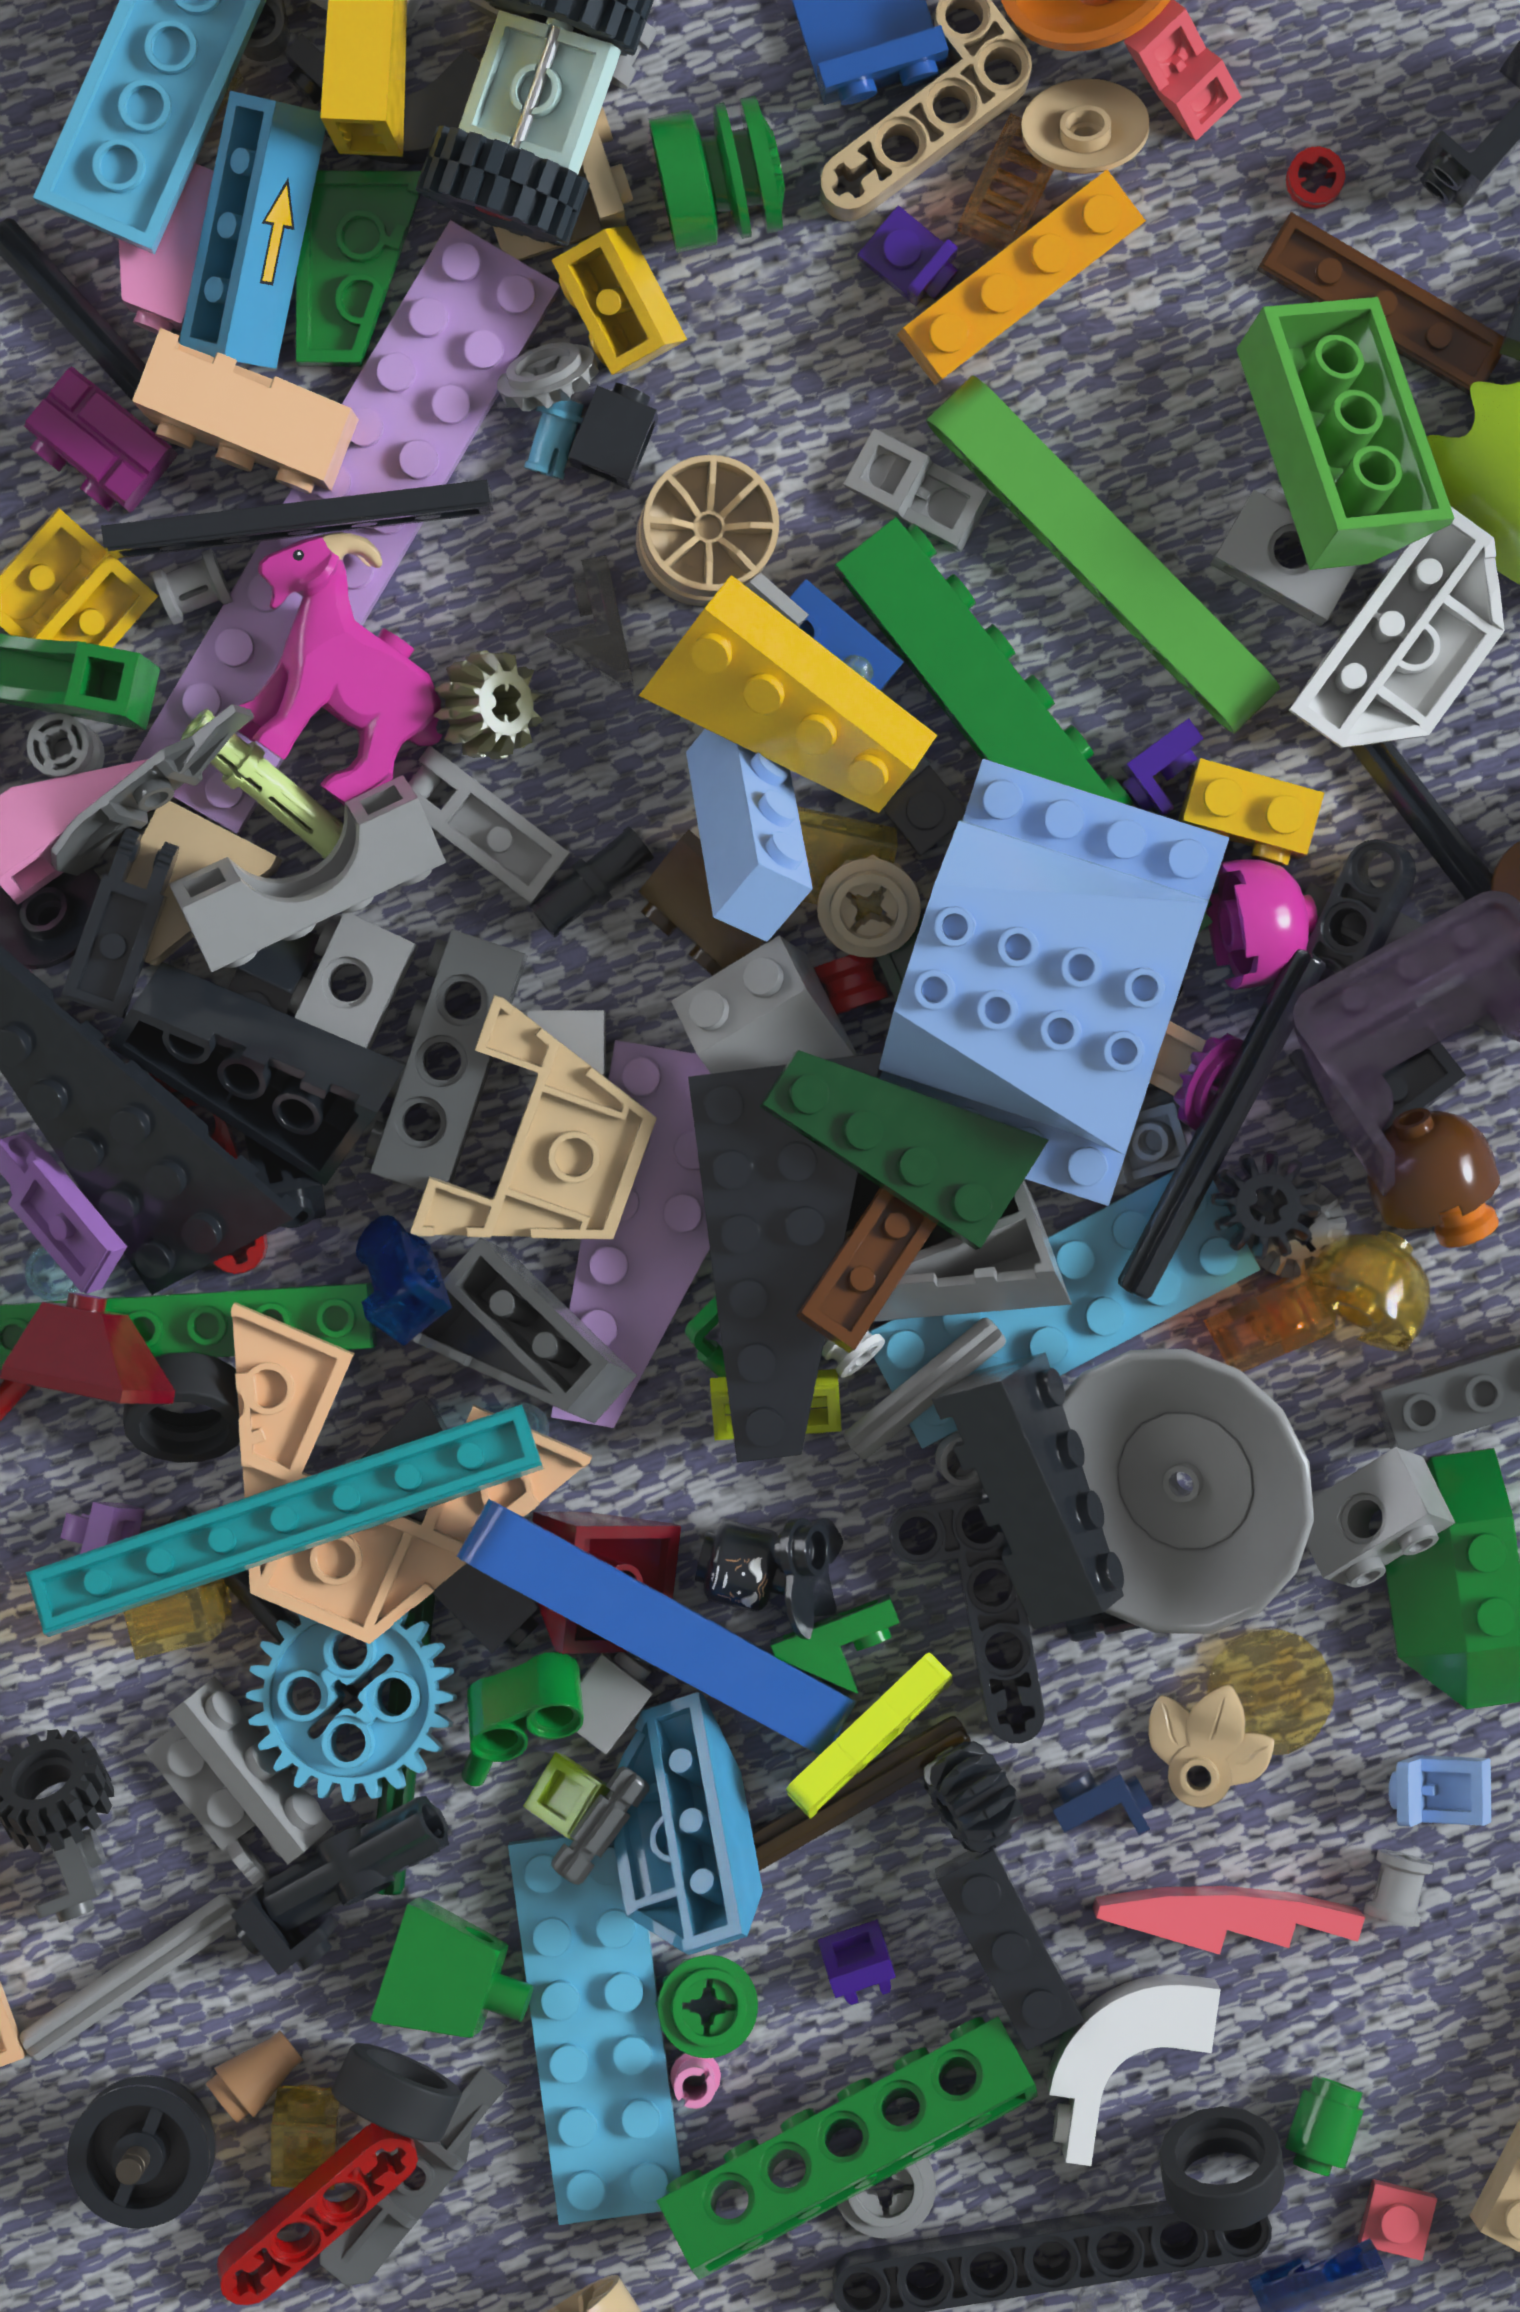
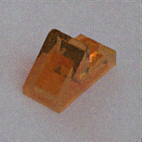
[1203,1272,1336,1372]

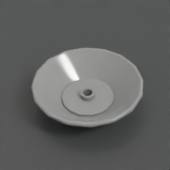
[1063,1349,1314,1634]

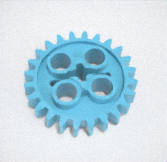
[246,1611,457,1802]

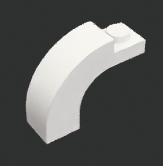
[1046,1974,1221,2166]

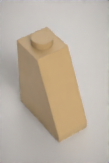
[125,801,283,966]

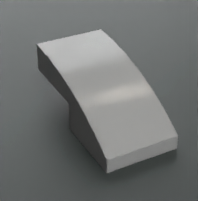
[843,428,992,552]

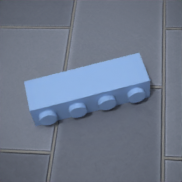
[686,729,813,942]

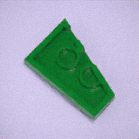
[296,170,421,367]

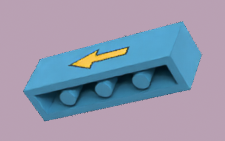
[179,91,326,369]

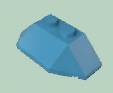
[613,1692,763,1955]

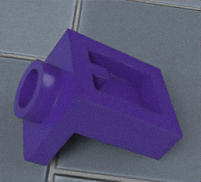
[857,205,959,307]
[1121,718,1204,816]

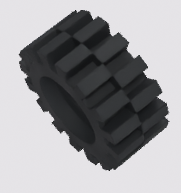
[0,1729,114,1853]

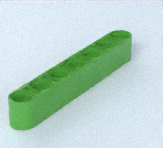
[926,375,1280,734]

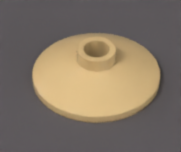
[1021,79,1149,174]

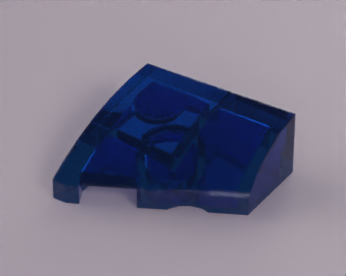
[1248,2238,1388,2312]

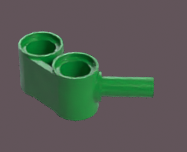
[461,1652,584,1787]

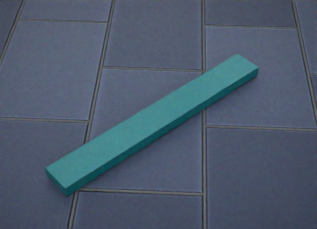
[25,1404,544,1637]

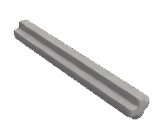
[19,1894,237,2061]

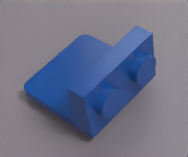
[791,0,949,105]

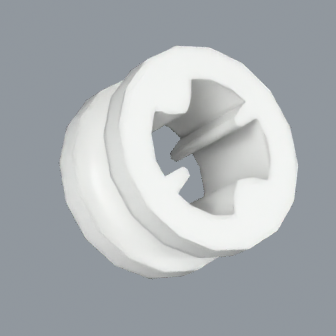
[821,1330,885,1378]

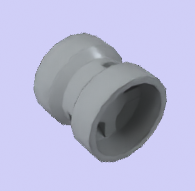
[26,713,105,779]

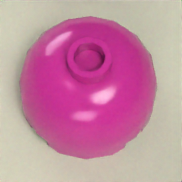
[1206,859,1318,990]

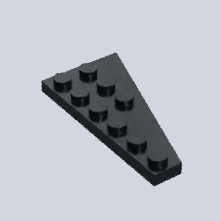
[688,1052,882,1463]

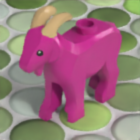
[237,532,442,806]

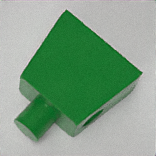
[370,1897,534,2038]

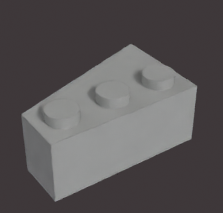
[844,1181,1072,1321]

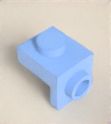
[1389,1755,1491,1827]

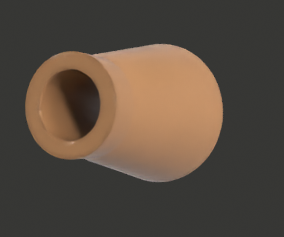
[206,2030,303,2123]

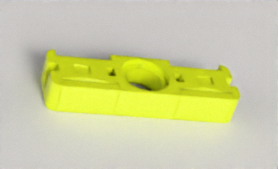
[786,1652,953,1818]

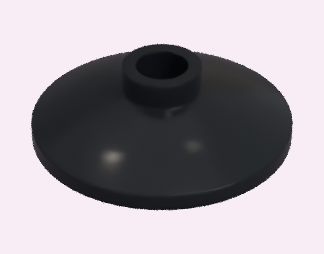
[0,868,101,969]

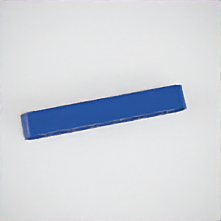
[456,1499,857,1755]

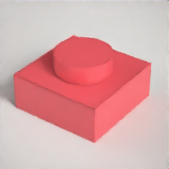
[1358,2179,1437,2261]

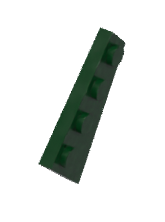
[759,1050,1049,1250]

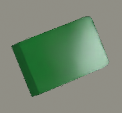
[771,1594,900,1694]

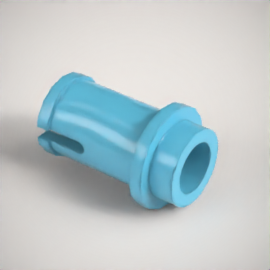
[524,400,584,480]

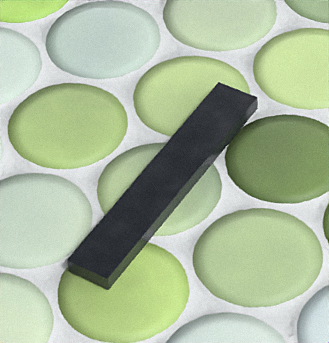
[101,479,494,559]

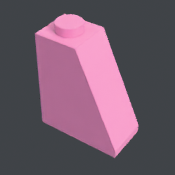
[119,163,214,334]

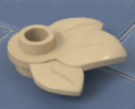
[1148,1684,1275,1808]

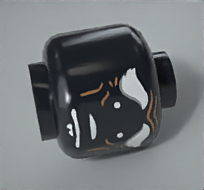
[695,1521,786,1611]

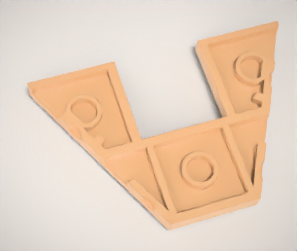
[231,1302,592,1644]

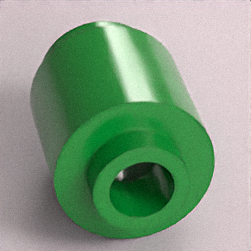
[1284,2075,1364,2177]

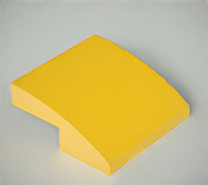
[0,508,158,648]

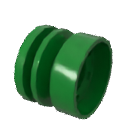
[648,95,785,253]

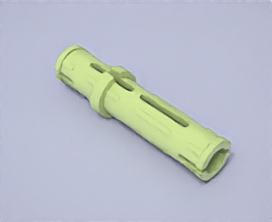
[181,709,343,859]

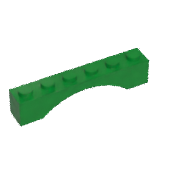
[0,634,160,731]

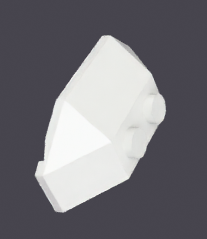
[1289,507,1505,748]

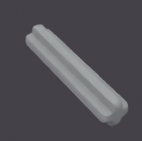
[843,1317,1006,1459]

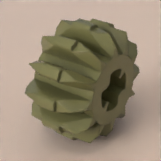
[434,650,545,760]

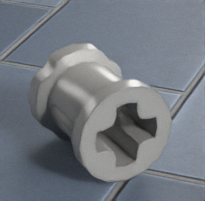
[152,548,233,625]
[1363,1849,1434,1927]

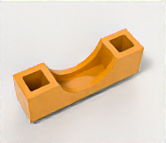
[896,169,1146,385]

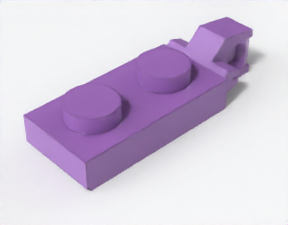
[0,1132,127,1294]

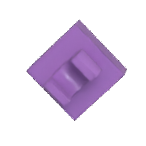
[60,1502,145,1554]

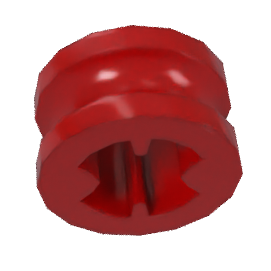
[1285,146,1346,209]

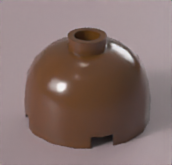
[1367,1108,1500,1230]

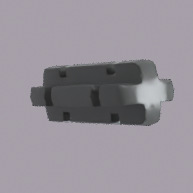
[551,1766,650,1885]

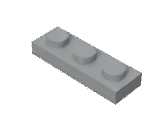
[168,1676,333,1865]

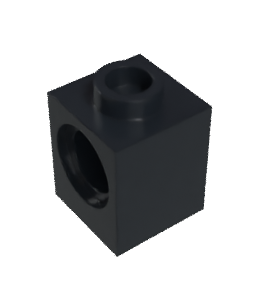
[568,383,658,490]

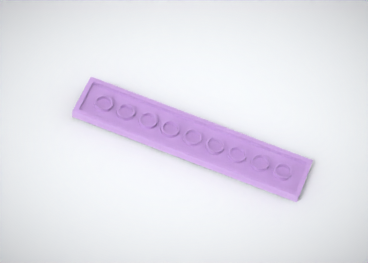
[131,220,561,835]

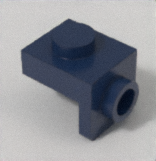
[1049,1766,1153,1836]

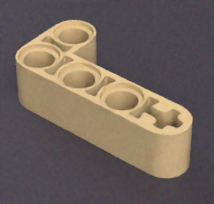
[820,0,1032,221]

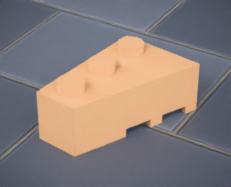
[132,328,359,494]

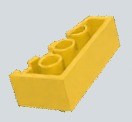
[639,575,937,813]

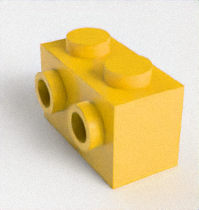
[552,226,687,375]
[1178,758,1324,866]

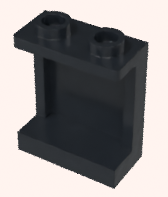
[1416,41,1520,208]

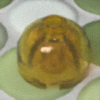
[1299,1231,1430,1351]

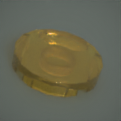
[1206,1627,1334,1755]

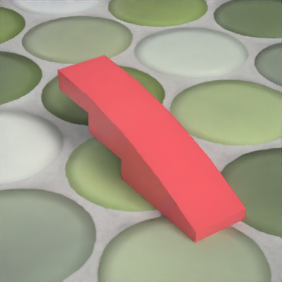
[1092,1886,1365,1955]

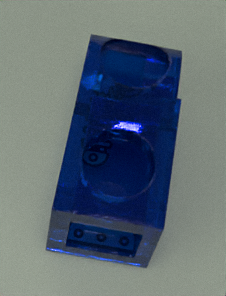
[356,1215,452,1346]

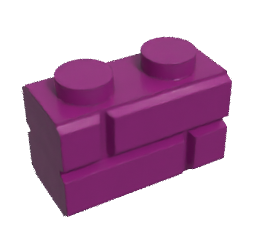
[24,366,178,513]

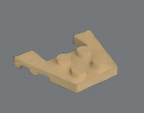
[410,994,657,1239]

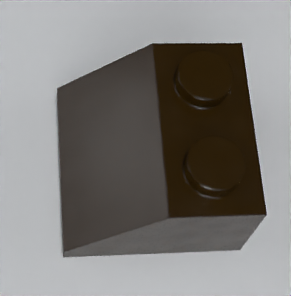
[638,829,786,976]

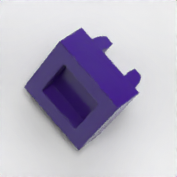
[817,1919,896,2005]

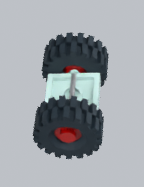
[416,0,654,247]

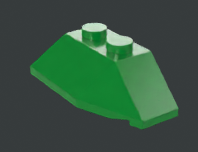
[1384,1448,1520,1709]

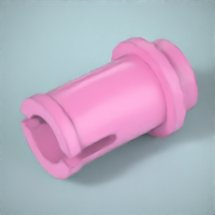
[670,2053,721,2109]

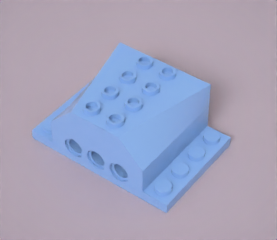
[879,759,1230,1206]

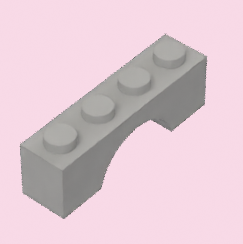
[169,775,446,972]

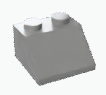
[671,935,857,1073]

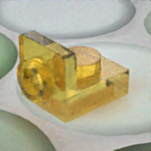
[271,2084,340,2190]

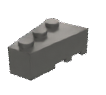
[397,1237,637,1424]

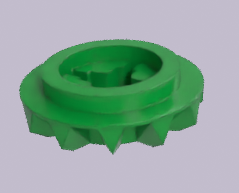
[655,1954,758,2058]

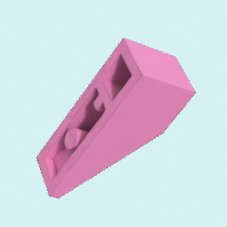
[0,759,151,905]

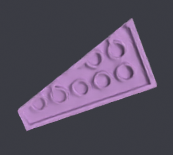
[551,1040,711,1428]

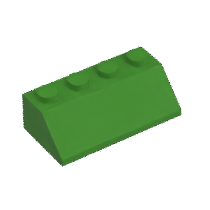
[1236,297,1455,570]

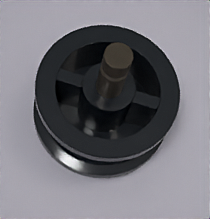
[67,2075,216,2229]

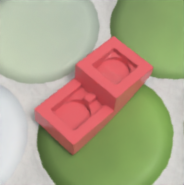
[1123,0,1242,141]

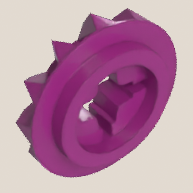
[1173,1033,1244,1131]

